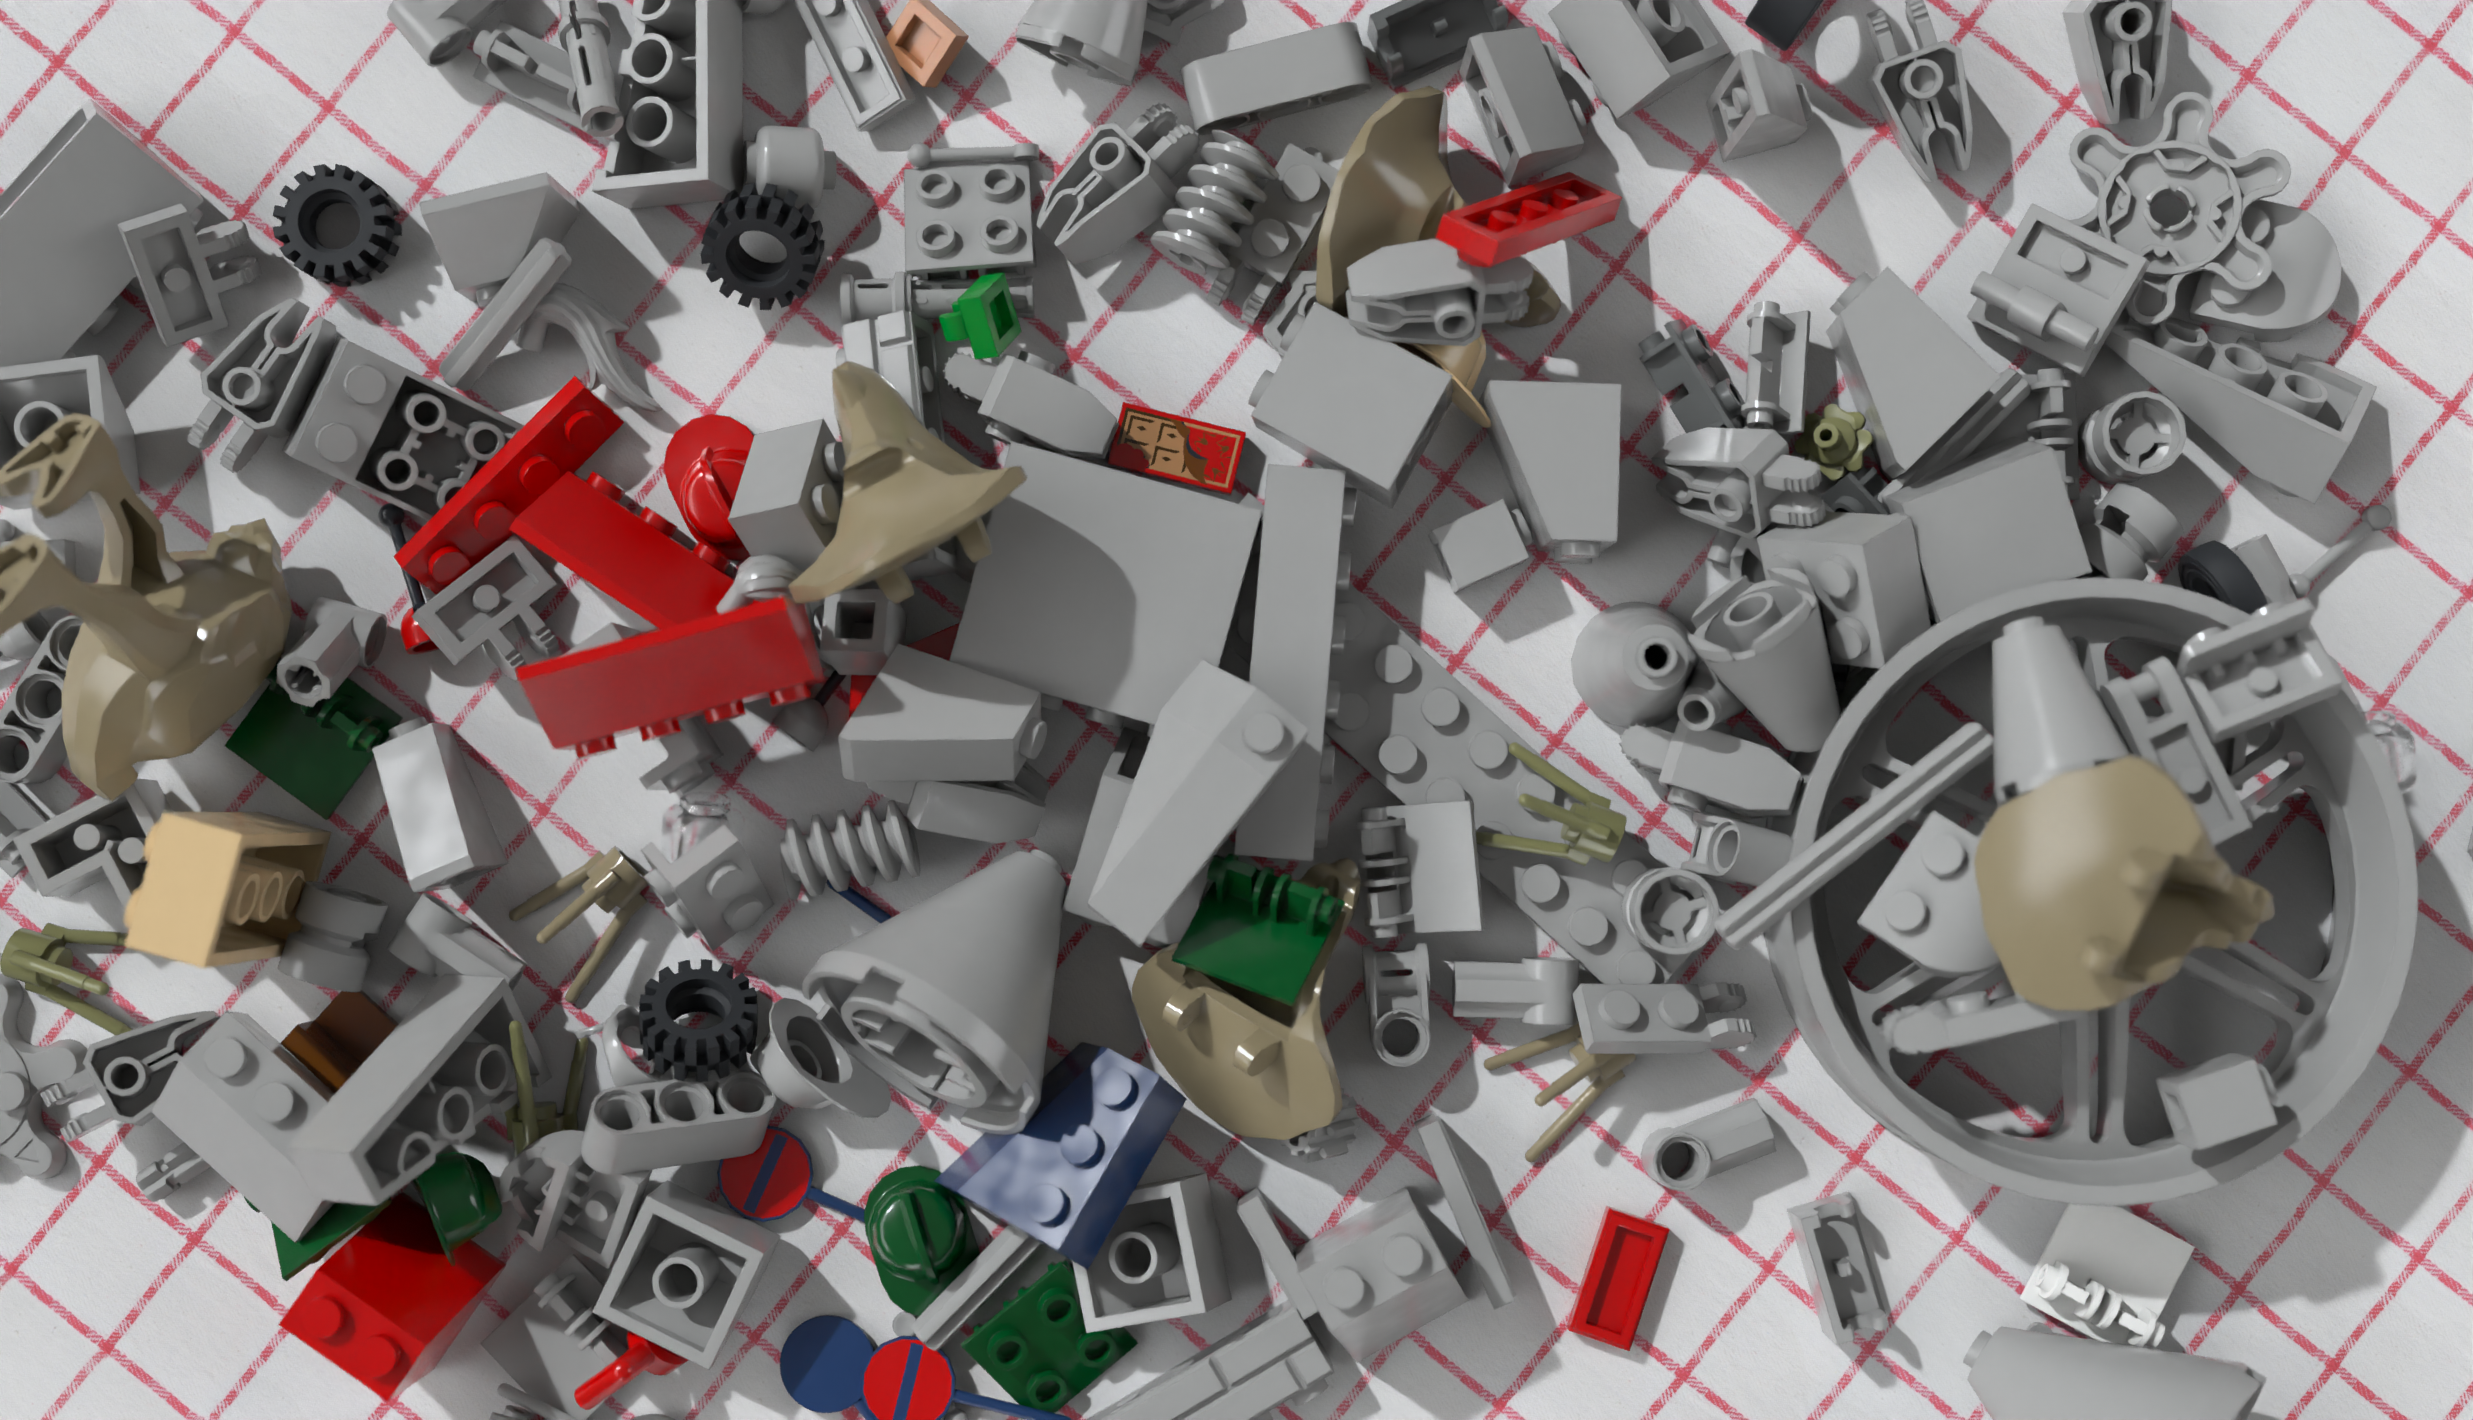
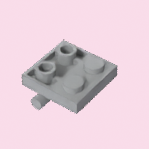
[1967,203,2150,378]

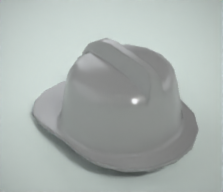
[750,998,891,1118]

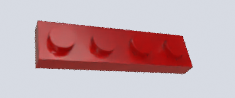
[1435,172,1622,268]
[393,376,625,595]

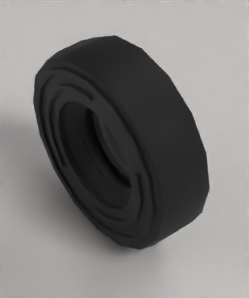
[2178,540,2268,615]

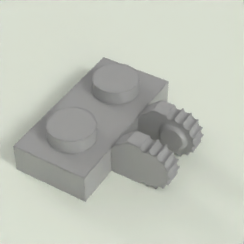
[117,203,262,348]
[412,535,559,682]

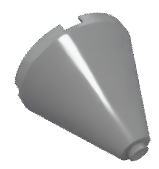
[802,849,1066,1135]
[1963,1326,2267,1420]

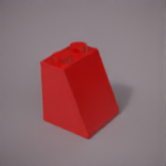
[278,1192,507,1402]

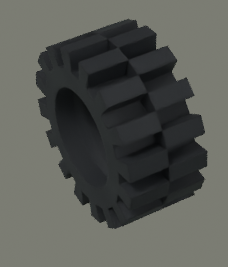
[273,164,402,287]
[700,183,825,310]
[639,959,758,1082]

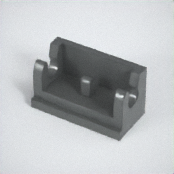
[1367,0,1509,90]

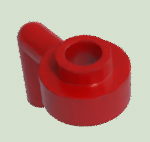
[574,1330,688,1410]

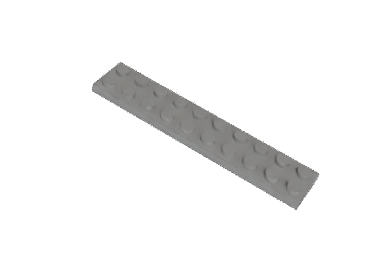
[1226,493,1720,984]

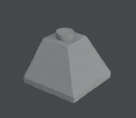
[419,172,580,307]

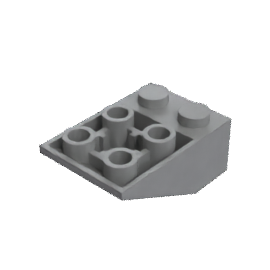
[282,337,524,520]

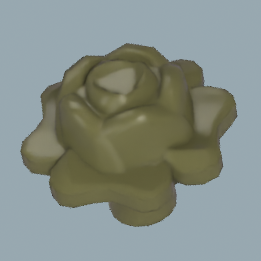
[1794,404,1874,481]

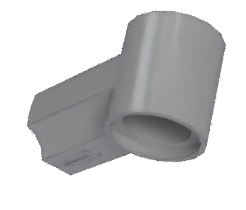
[387,0,507,67]
[276,596,387,707]
[386,893,527,991]
[1452,957,1579,1025]
[1641,1098,1776,1192]

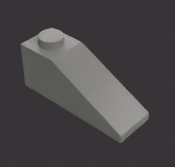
[1706,49,1812,162]

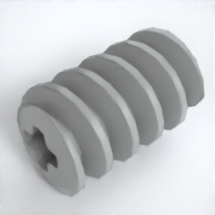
[1150,130,1280,275]
[780,800,920,900]

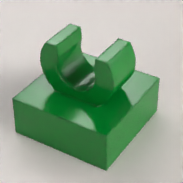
[939,272,1022,360]

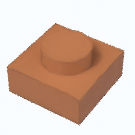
[886,0,969,88]

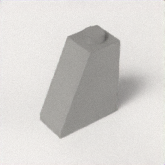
[838,644,1048,782]
[372,717,508,893]

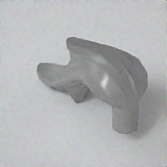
[516,283,663,412]
[716,554,834,669]

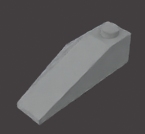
[1088,660,1310,947]

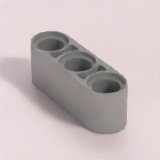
[1180,22,1373,135]
[0,616,83,784]
[581,1071,777,1175]

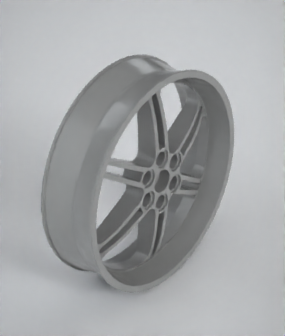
[1763,578,2418,1206]

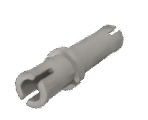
[557,0,624,137]

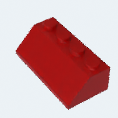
[509,471,760,629]
[516,596,825,759]

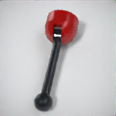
[378,503,439,654]

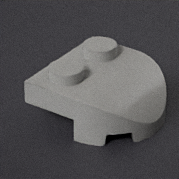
[2189,199,2341,342]
[1857,811,2002,979]
[499,1130,653,1269]

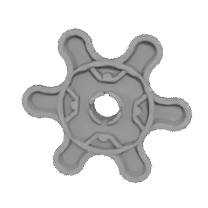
[2069,92,2291,326]
[0,973,88,1180]

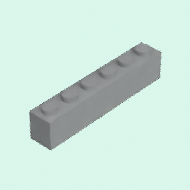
[1235,464,1357,861]

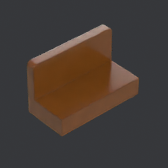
[280,990,399,1094]

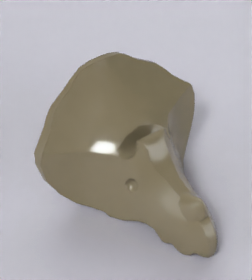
[1316,86,1561,327]
[788,361,1027,604]
[1974,755,2275,1011]
[1132,858,1361,1140]

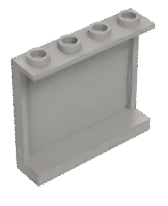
[950,441,1263,737]

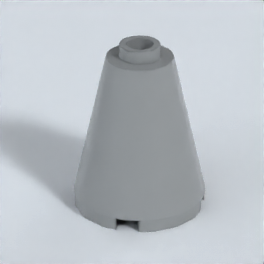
[1015,0,1148,87]
[1688,567,1841,752]
[1571,602,1699,728]
[1992,617,2129,809]

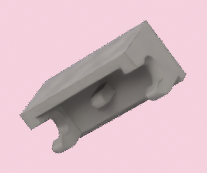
[1787,1191,1888,1345]

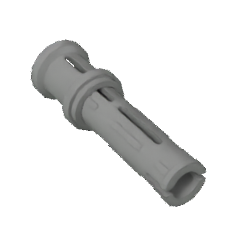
[840,272,1034,325]

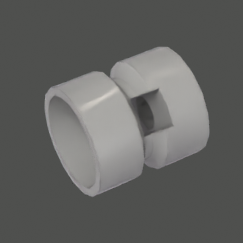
[2077,391,2187,485]
[2077,482,2184,581]
[1621,867,1719,955]
[278,881,388,992]

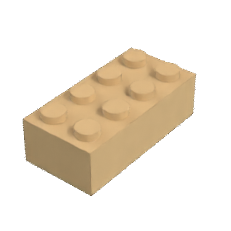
[124,812,332,968]

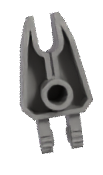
[1866,0,1973,182]
[2063,0,2172,125]
[1036,103,1201,265]
[1345,239,1534,346]
[187,298,336,473]
[942,351,1119,459]
[1651,427,1826,540]
[1619,720,1803,818]
[866,761,1050,844]
[41,1011,220,1143]

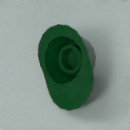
[410,1152,503,1266]
[864,1165,980,1316]

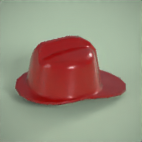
[664,414,754,561]

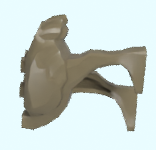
[0,414,292,801]

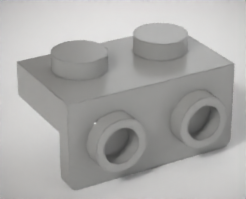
[2176,598,2344,744]
[641,824,774,951]

